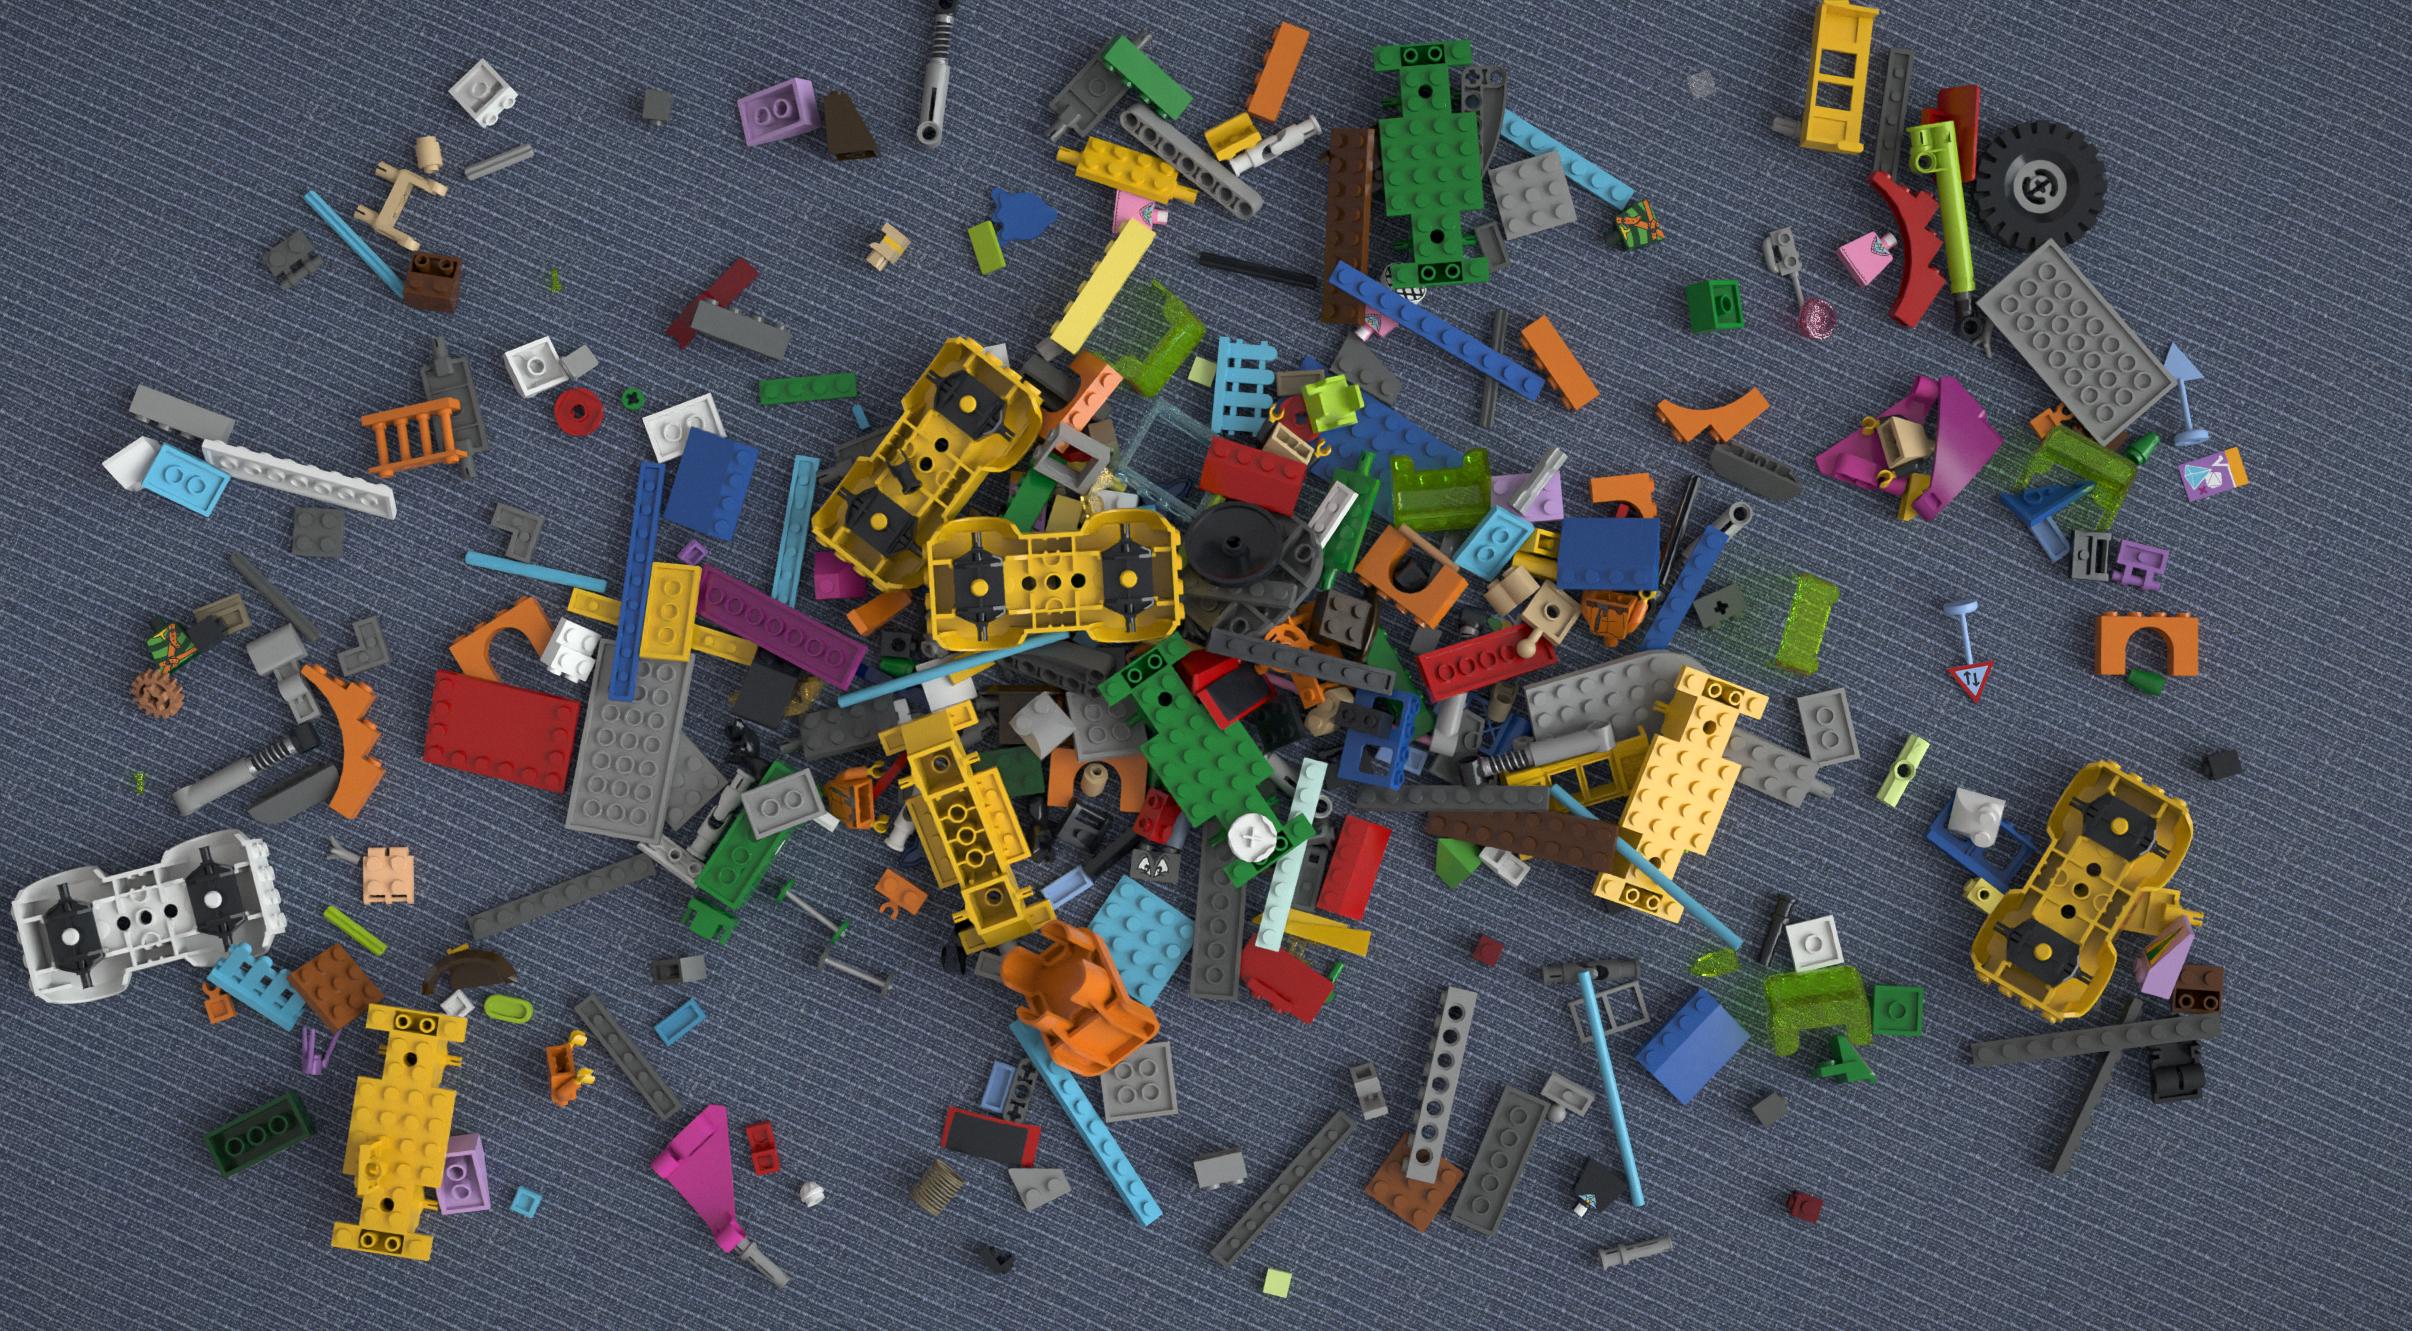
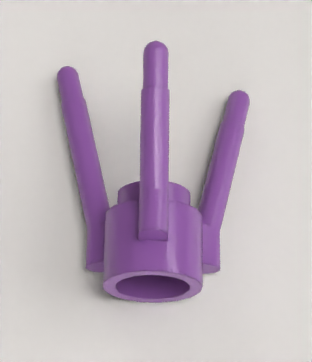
[301,1026,342,1075]

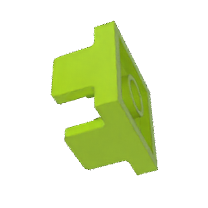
[1300,374,1364,434]

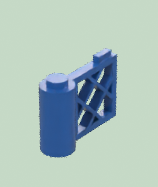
[1465,692,1532,758]

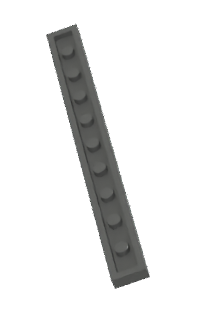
[1971,1012,2222,1068]

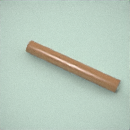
[1397,523,1460,572]

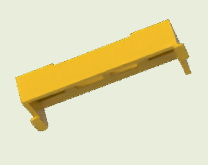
[1799,0,1879,155]
[1498,725,1650,813]

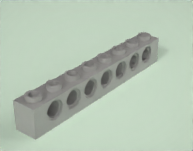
[1401,986,1477,1184]

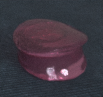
[1798,298,1837,340]

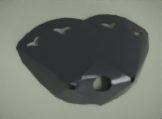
[941,905,971,975]

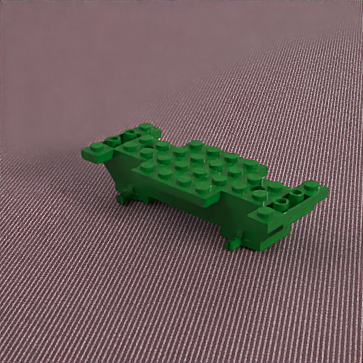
[1373,39,1490,290]
[1097,631,1317,889]

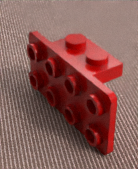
[1921,84,1980,184]
[1239,933,1334,1024]

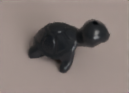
[724,719,772,782]
[1026,793,1059,864]

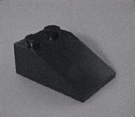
[731,647,804,731]

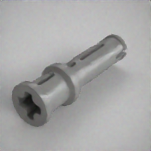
[1598,1235,1673,1271]
[733,1237,790,1290]

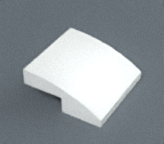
[916,652,978,712]

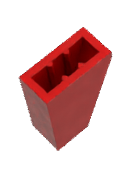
[1175,648,1241,697]

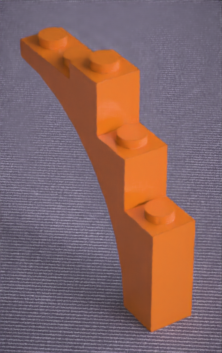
[301,663,386,819]

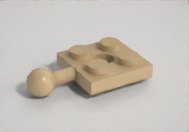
[1517,578,1581,658]

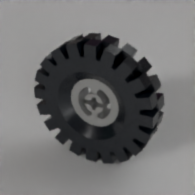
[1970,120,2108,254]

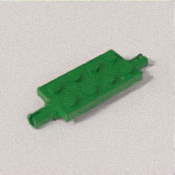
[1317,450,1381,591]

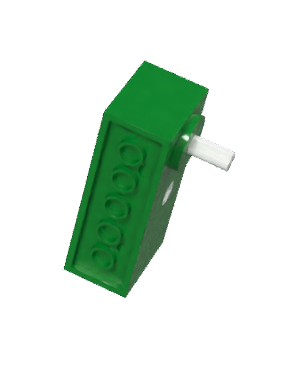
[694,760,840,910]

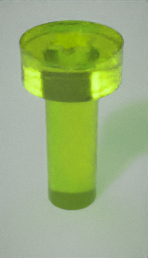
[551,269,562,292]
[134,772,146,794]

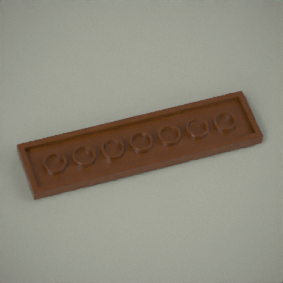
[1321,128,1375,325]
[1425,809,1620,874]

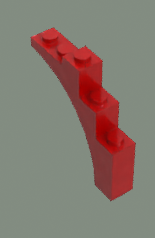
[1865,170,1946,329]

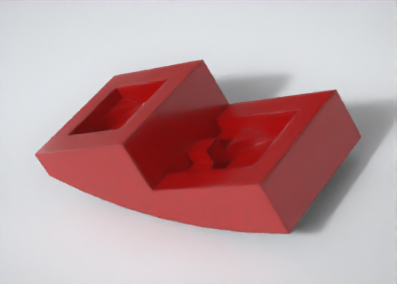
[745,1119,781,1176]

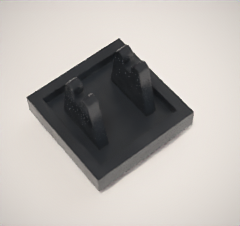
[1252,691,1307,753]

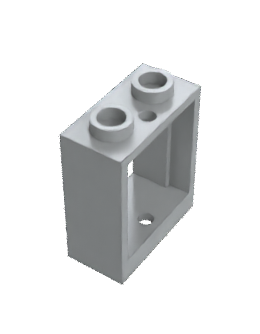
[1033,421,1110,496]

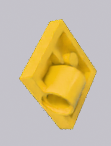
[354,1139,387,1195]

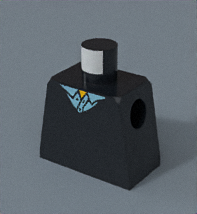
[1571,1155,1629,1217]

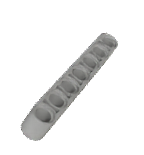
[1120,102,1263,220]

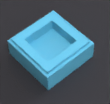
[509,1186,543,1218]

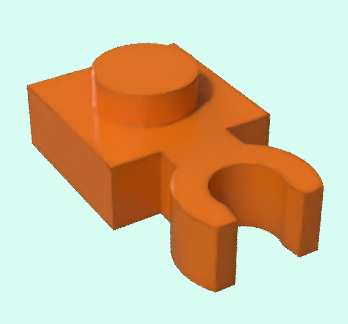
[2028,403,2074,441]
[202,982,237,1024]

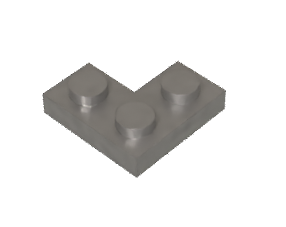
[491,502,545,564]
[337,616,393,677]

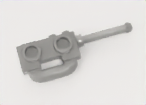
[1762,227,1808,316]

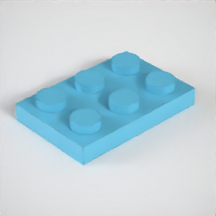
[141,442,231,517]
[1452,504,1535,582]

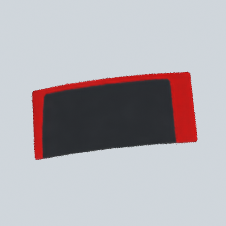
[1197,661,1278,730]
[941,1106,1041,1167]

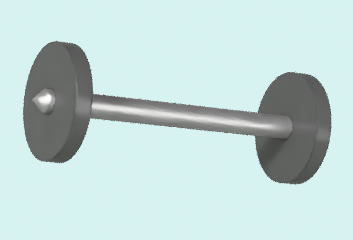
[816,945,895,1000]

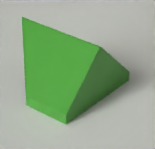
[1435,838,1482,889]

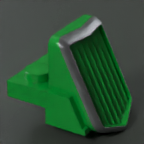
[1809,1034,1878,1084]

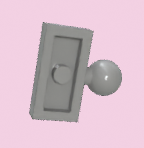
[974,939,1017,984]
[1540,1071,1595,1123]

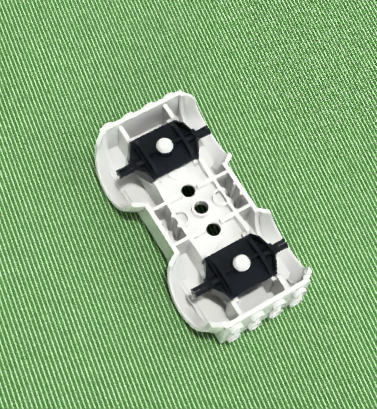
[11,829,287,1004]

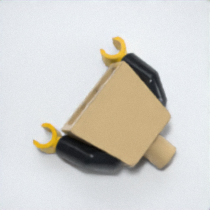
[1255,403,1331,474]
[1861,414,1935,488]

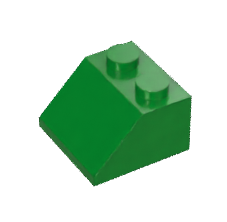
[1686,280,1745,334]

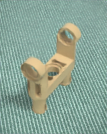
[354,161,448,251]

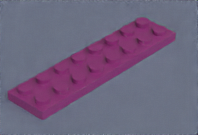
[696,563,868,691]

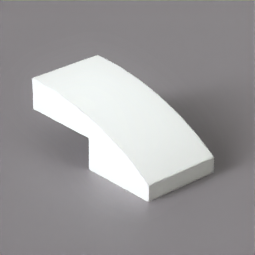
[1478,846,1531,888]

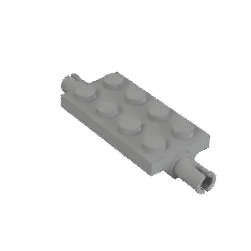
[1722,726,1835,808]

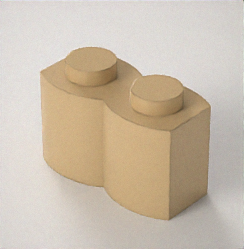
[1483,565,1540,618]
[1304,687,1355,737]

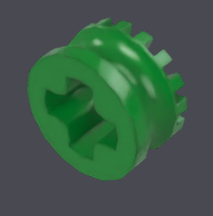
[622,388,645,411]

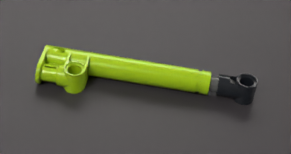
[1906,121,1982,338]

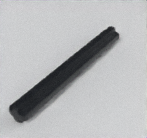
[1199,252,1317,290]
[1659,474,1701,587]

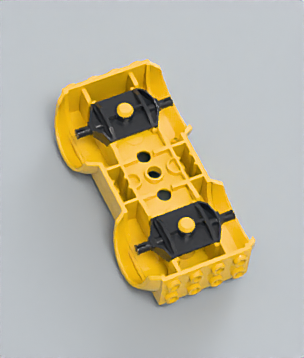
[811,336,1044,594]
[922,508,1185,652]
[1970,759,2193,1024]

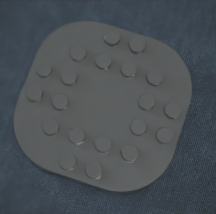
[1176,498,1324,639]

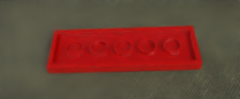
[1415,622,1559,704]

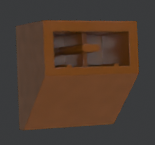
[402,251,462,314]
[2168,963,2224,1016]

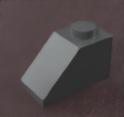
[651,954,707,985]

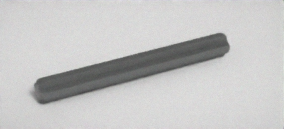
[1479,310,1509,429]
[229,552,322,642]

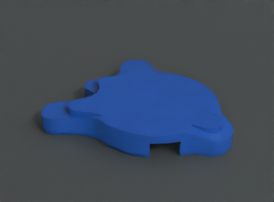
[991,187,1058,248]

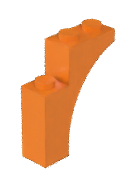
[1654,387,1771,444]

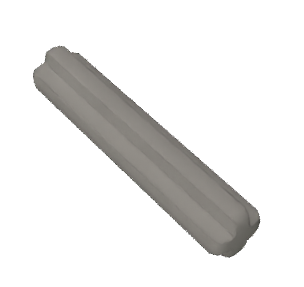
[464,143,534,181]

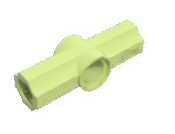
[1876,734,1930,807]

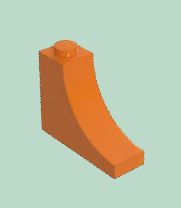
[846,589,914,637]

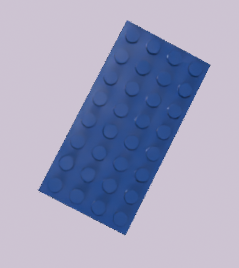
[1266,355,1469,535]

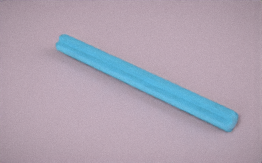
[304,190,405,299]
[465,551,607,593]

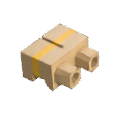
[866,222,911,271]

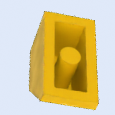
[1897,473,1931,521]
[1517,528,1561,560]

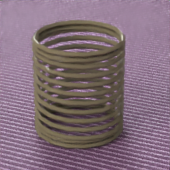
[909,1159,965,1216]

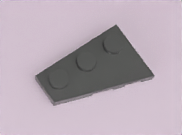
[1328,330,1403,408]
[1427,708,1485,785]

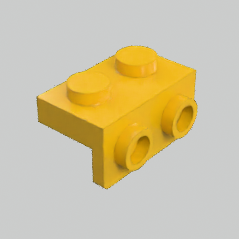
[1204,111,1262,162]

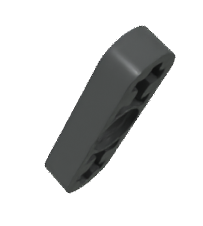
[1003,1057,1039,1123]

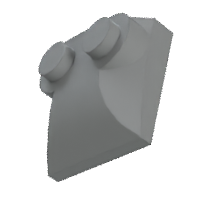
[1009,691,1078,760]

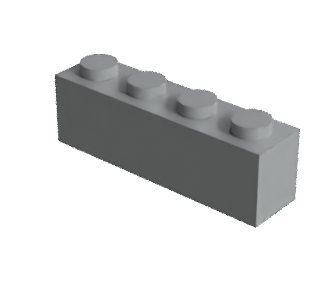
[129,384,236,445]

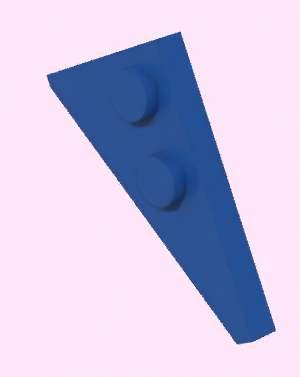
[1999,480,2096,528]

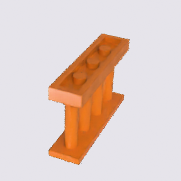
[361,397,468,478]
[1274,600,1355,709]

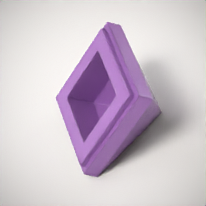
[677,538,709,566]

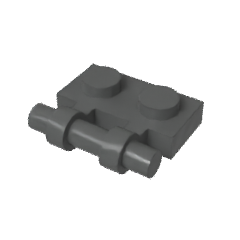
[261,229,325,290]

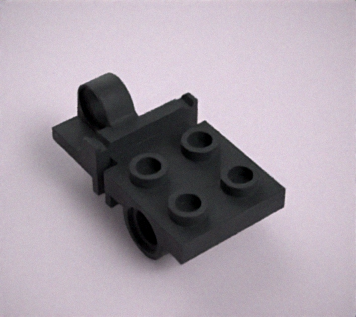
[2145,1014,2206,1104]

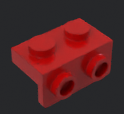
[1132,787,1181,845]

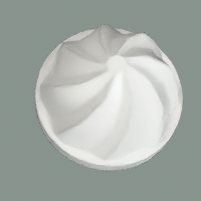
[800,1182,825,1207]

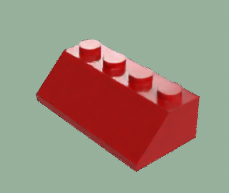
[1199,436,1306,517]
[1316,814,1392,921]

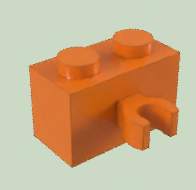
[874,867,930,920]

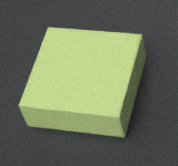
[1188,356,1217,388]
[1263,1267,1292,1298]

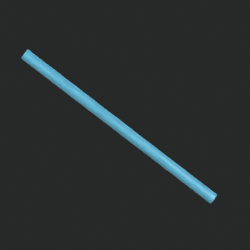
[838,631,1070,708]
[1550,784,1743,951]
[1577,970,1645,1207]

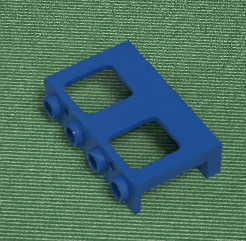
[1337,688,1420,791]
[1922,789,2039,894]

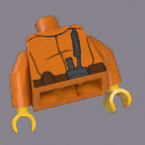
[1580,591,1656,647]
[822,760,889,833]
[546,1030,595,1106]

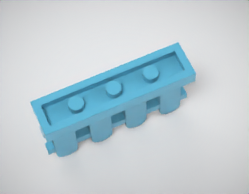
[1211,336,1278,437]
[206,942,306,1032]

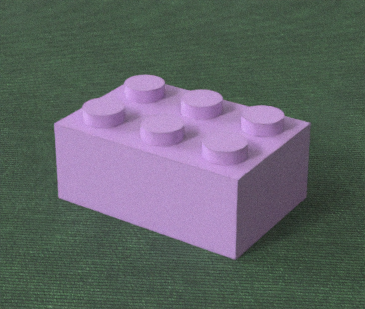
[1485,471,1564,523]

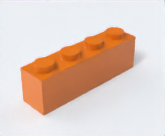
[1245,22,1310,125]
[1519,315,1600,412]

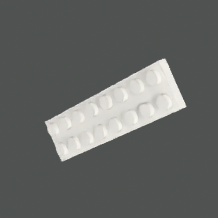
[201,439,397,520]

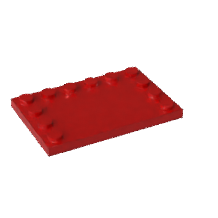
[422,668,581,794]

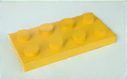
[639,562,702,663]

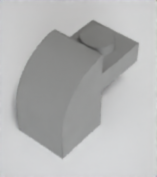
[1350,1062,1388,1120]

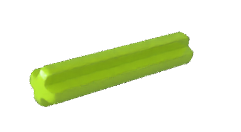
[323,906,387,956]

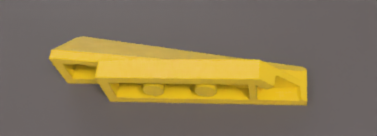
[1252,907,1371,957]

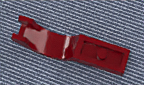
[665,257,760,350]

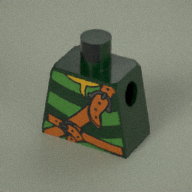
[1603,197,1665,252]
[146,615,203,676]

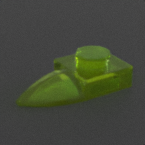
[1690,947,1741,977]

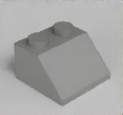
[1194,1146,1247,1190]

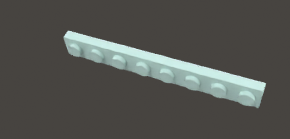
[1255,757,1328,952]

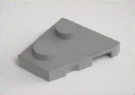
[1008,1167,1072,1212]

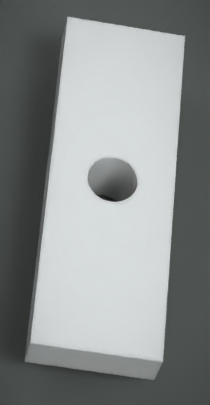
[637,834,705,890]

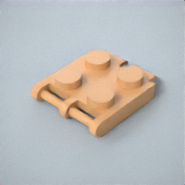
[363,847,414,905]

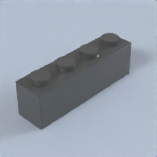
[688,297,792,361]
[1018,353,1113,436]

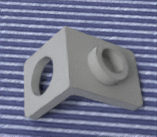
[559,345,598,382]

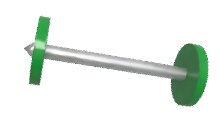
[775,879,851,945]

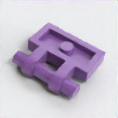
[2110,539,2169,591]

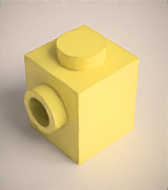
[1962,877,2005,915]

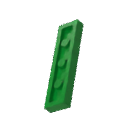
[759,372,858,406]

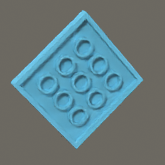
[1087,873,1195,1008]

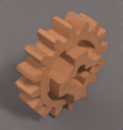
[130,669,185,719]

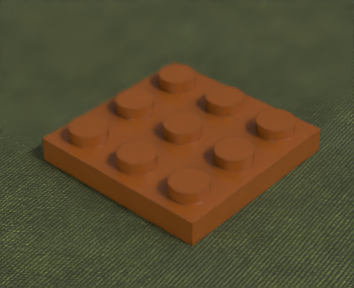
[286,942,385,1034]
[1364,1130,1465,1233]

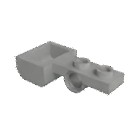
[246,623,323,725]

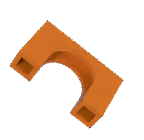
[1038,348,1123,454]
[1588,473,1662,563]
[1354,524,1468,630]
[449,596,555,683]
[2095,612,2198,676]
[1047,746,1148,813]

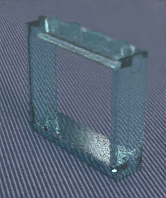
[1111,397,1224,524]

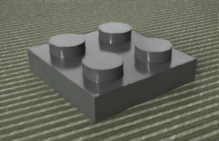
[292,507,346,558]

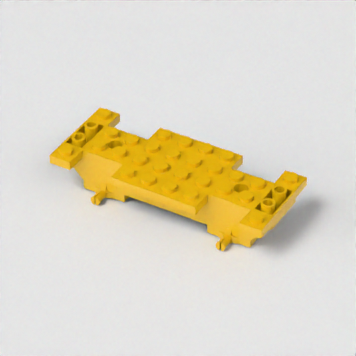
[1591,664,1769,923]
[878,699,1057,955]
[331,1003,468,1261]

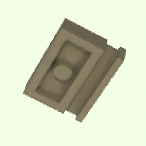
[193,593,252,635]

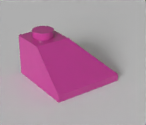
[814,551,867,601]

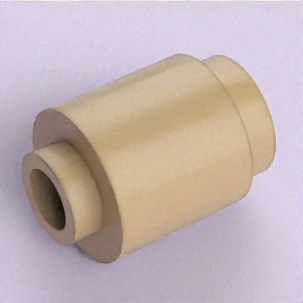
[415,136,443,173]
[1080,763,1108,797]

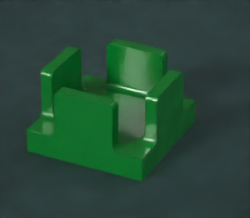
[680,895,741,946]
[1868,984,1924,1036]

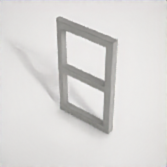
[1567,980,1650,1044]

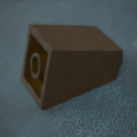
[823,90,882,162]

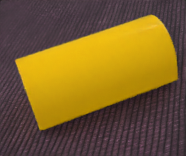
[1510,551,1557,583]

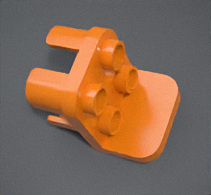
[1000,920,1160,1077]

